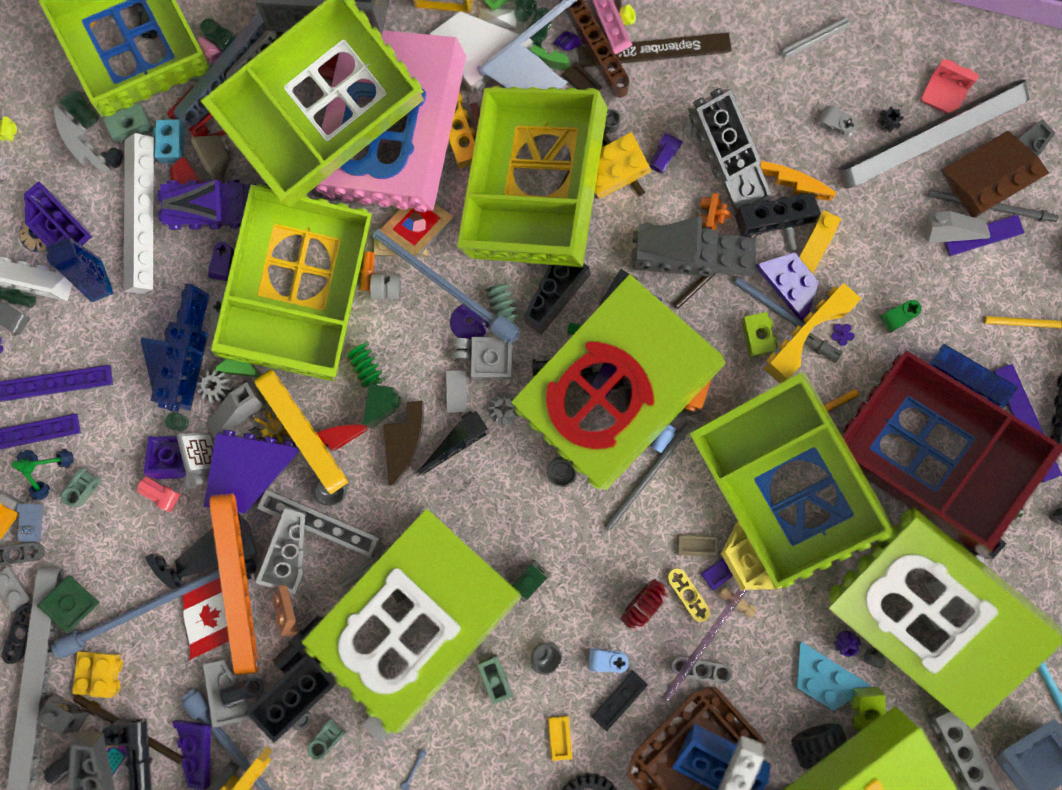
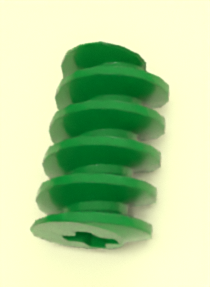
[347,343,386,388]

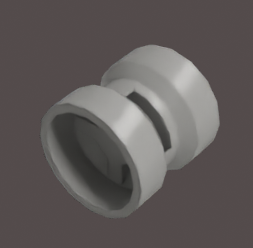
[452,338,472,361]

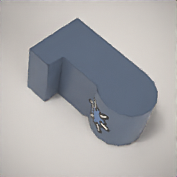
[17,504,44,542]

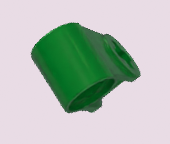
[879,300,922,333]

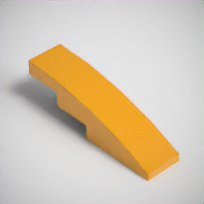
[759,161,836,201]

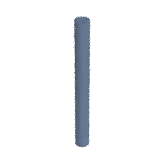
[734,277,803,327]

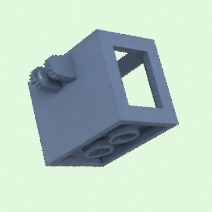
[995,718,1062,790]

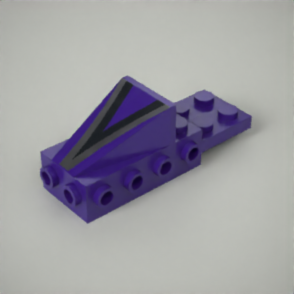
[157,180,271,230]

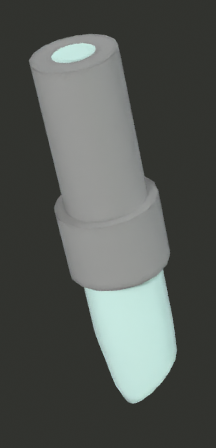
[784,227,797,252]

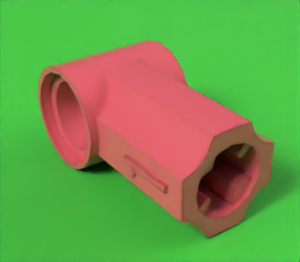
[137,477,182,512]

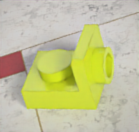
[0,116,17,141]

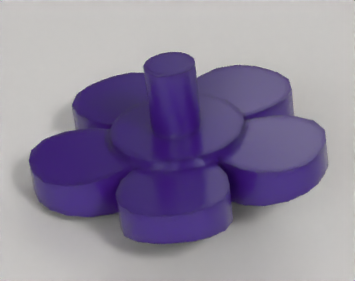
[831,324,855,346]

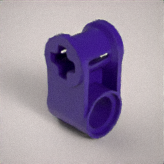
[208,242,235,282]

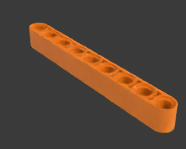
[210,493,258,675]

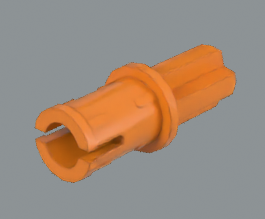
[359,251,375,291]

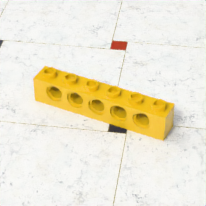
[448,91,476,169]

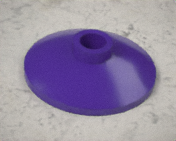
[450,304,489,339]

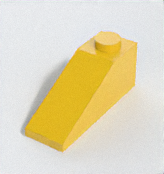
[799,210,842,274]

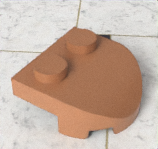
[272,585,298,636]

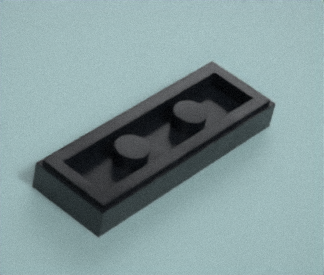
[591,670,648,732]

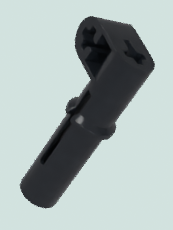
[102,718,153,790]

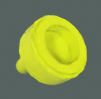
[619,5,636,26]

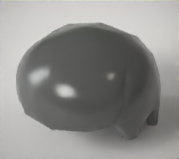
[546,457,577,487]

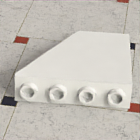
[430,11,533,93]

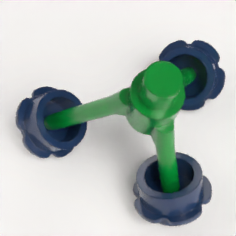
[11,448,74,500]

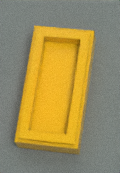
[548,715,572,761]

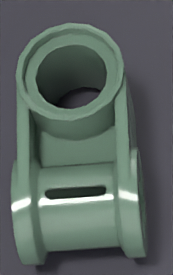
[61,468,101,507]
[308,718,347,760]

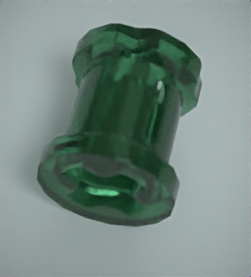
[165,412,189,432]

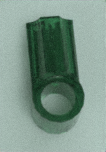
[514,0,537,22]
[60,89,99,128]

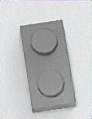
[0,566,32,612]

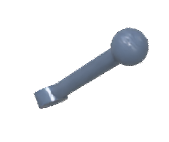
[401,749,426,790]

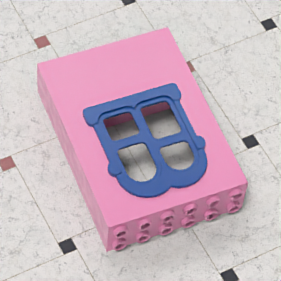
[315,31,467,212]

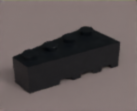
[524,263,590,335]

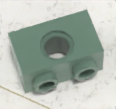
[103,102,154,145]
[478,654,513,705]

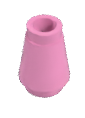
[197,37,222,65]

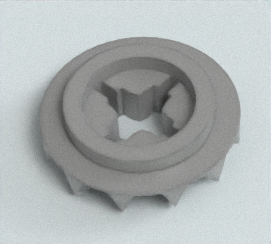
[488,392,519,425]

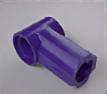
[649,132,683,174]

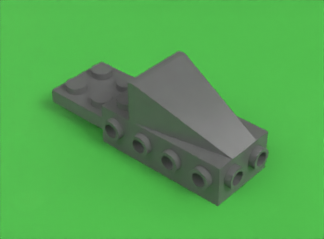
[688,88,773,213]
[632,217,756,277]

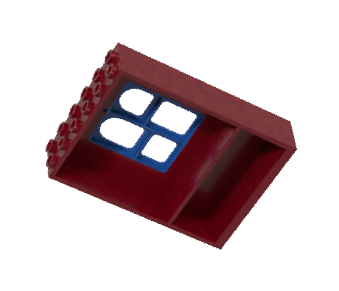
[841,350,1062,557]

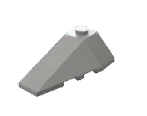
[254,507,305,594]

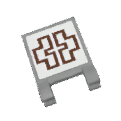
[176,432,214,489]

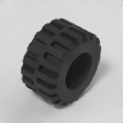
[791,723,847,769]

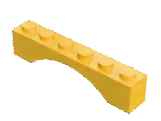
[764,283,862,384]

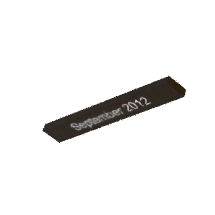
[578,32,732,68]

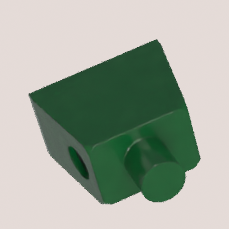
[512,560,550,602]

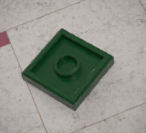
[36,575,100,634]

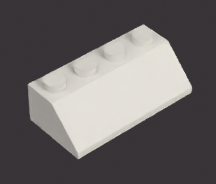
[0,257,74,301]

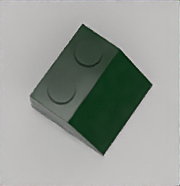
[363,384,401,429]

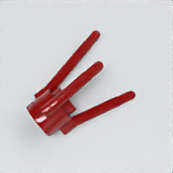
[189,112,227,137]

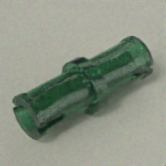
[0,286,36,308]

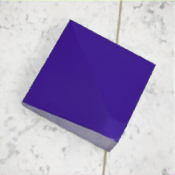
[553,30,582,51]

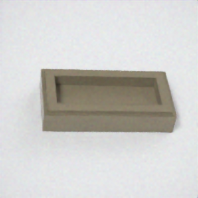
[677,535,719,557]

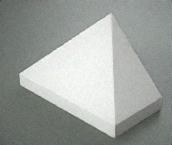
[479,8,517,28]

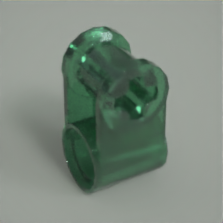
[526,7,552,48]
[200,18,236,53]

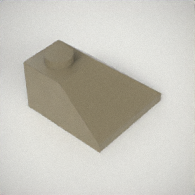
[190,135,231,183]

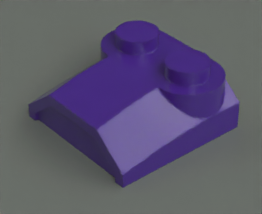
[143,436,186,479]

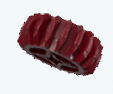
[621,579,669,631]

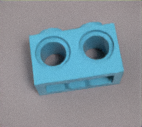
[153,120,185,164]

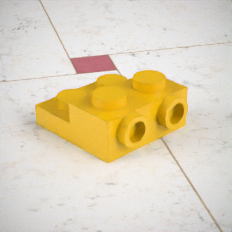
[72,651,123,698]

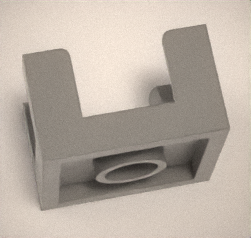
[471,337,512,381]

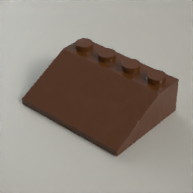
[941,130,1049,218]

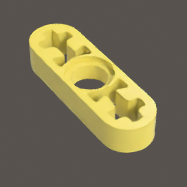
[667,568,710,622]

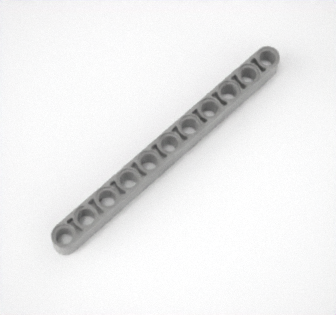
[6,567,64,790]

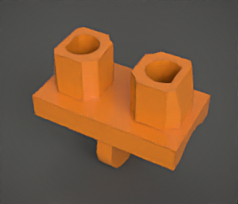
[698,193,731,230]

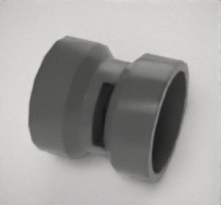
[604,109,620,134]

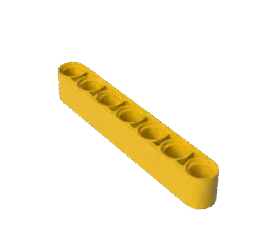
[254,369,349,494]

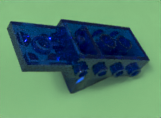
[141,283,210,412]

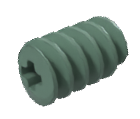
[485,284,519,324]

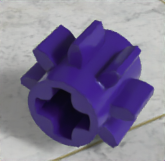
[834,630,862,657]

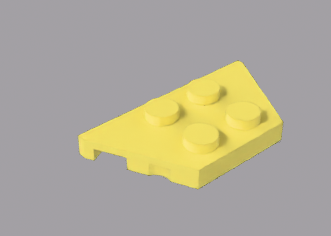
[721,520,782,590]

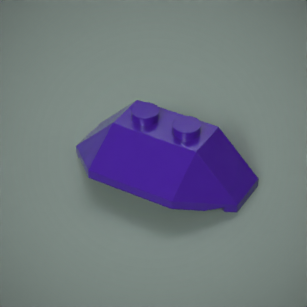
[24,181,93,252]

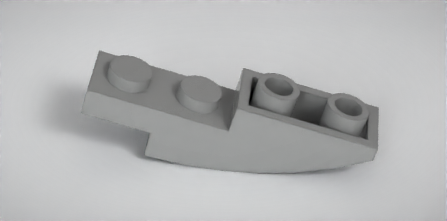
[53,106,110,175]

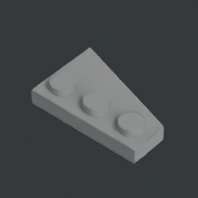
[202,660,251,728]

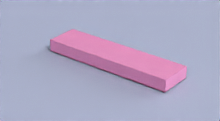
[592,0,632,54]

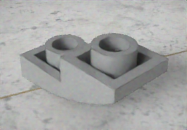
[446,370,467,413]

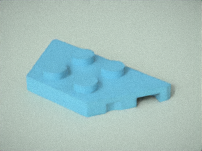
[796,641,871,711]

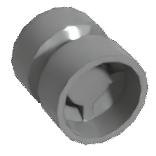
[370,274,402,300]

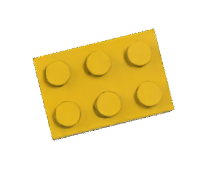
[595,132,652,199]

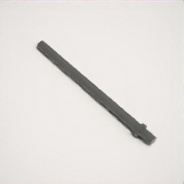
[928,190,1059,222]
[604,422,692,531]

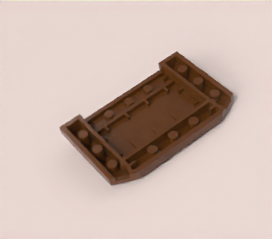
[626,686,767,790]

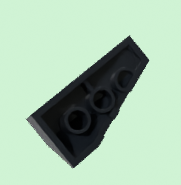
[418,411,490,476]
[175,513,258,578]

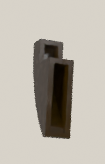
[384,401,424,486]

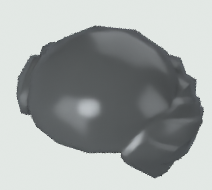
[313,480,347,506]
[530,642,563,675]

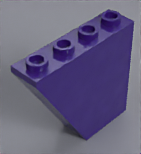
[203,429,300,514]

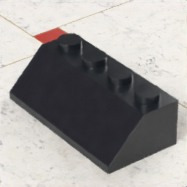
[245,654,337,744]

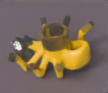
[249,405,291,443]

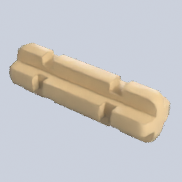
[719,587,757,618]

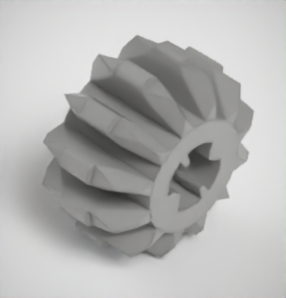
[196,369,232,404]

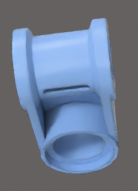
[588,648,629,673]

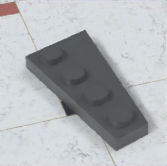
[1018,119,1055,156]

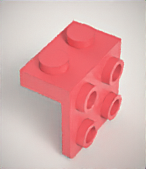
[921,58,979,114]

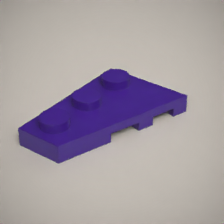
[172,720,211,790]

